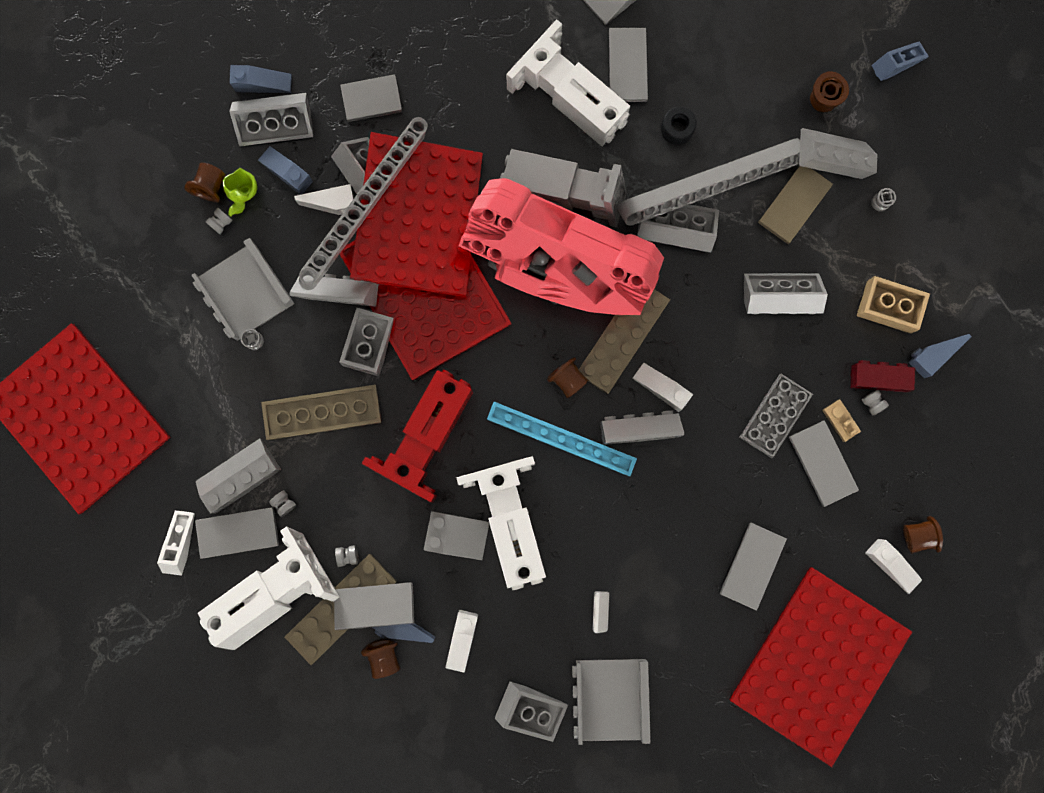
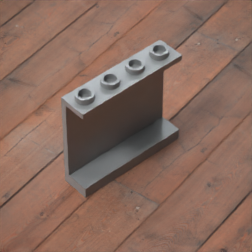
[192,238,295,341]
[572,659,650,745]

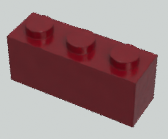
[850,360,915,392]

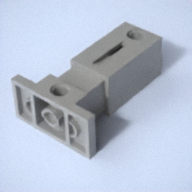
[500,149,627,227]

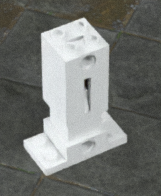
[506,19,630,146]
[456,456,546,590]
[198,526,339,650]

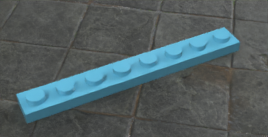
[487,402,637,477]

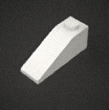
[294,184,355,215]
[633,363,693,412]
[157,510,195,576]
[865,539,922,594]
[446,610,478,673]

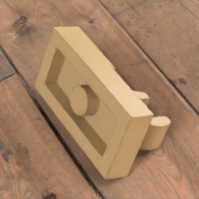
[822,399,861,442]

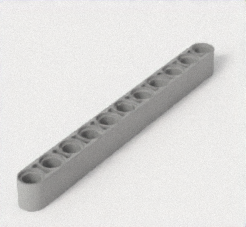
[299,117,427,290]
[617,138,800,226]

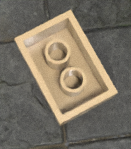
[857,276,930,333]

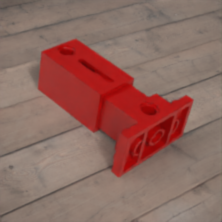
[362,370,473,502]

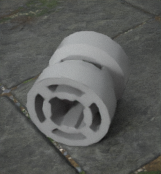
[871,188,896,212]
[206,208,232,234]
[240,328,264,350]
[861,389,889,416]
[269,490,296,517]
[335,545,359,567]

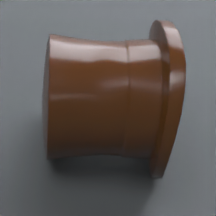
[810,71,849,112]
[184,163,226,203]
[547,357,589,398]
[903,516,943,554]
[361,639,401,679]

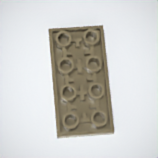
[758,166,833,244]

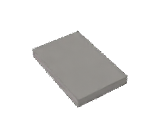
[340,74,402,122]

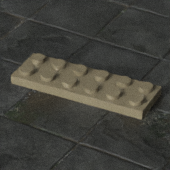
[579,289,670,394]
[261,385,382,440]
[285,554,397,665]

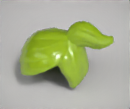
[223,168,258,217]

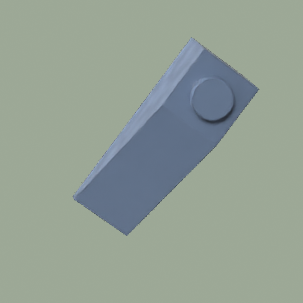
[871,41,929,81]
[230,65,292,93]
[258,146,313,195]
[908,334,972,378]
[372,623,436,643]

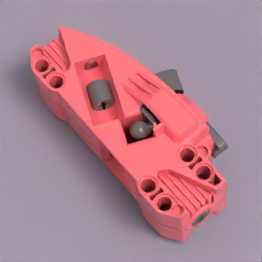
[459,178,664,315]

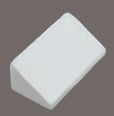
[593,591,609,633]

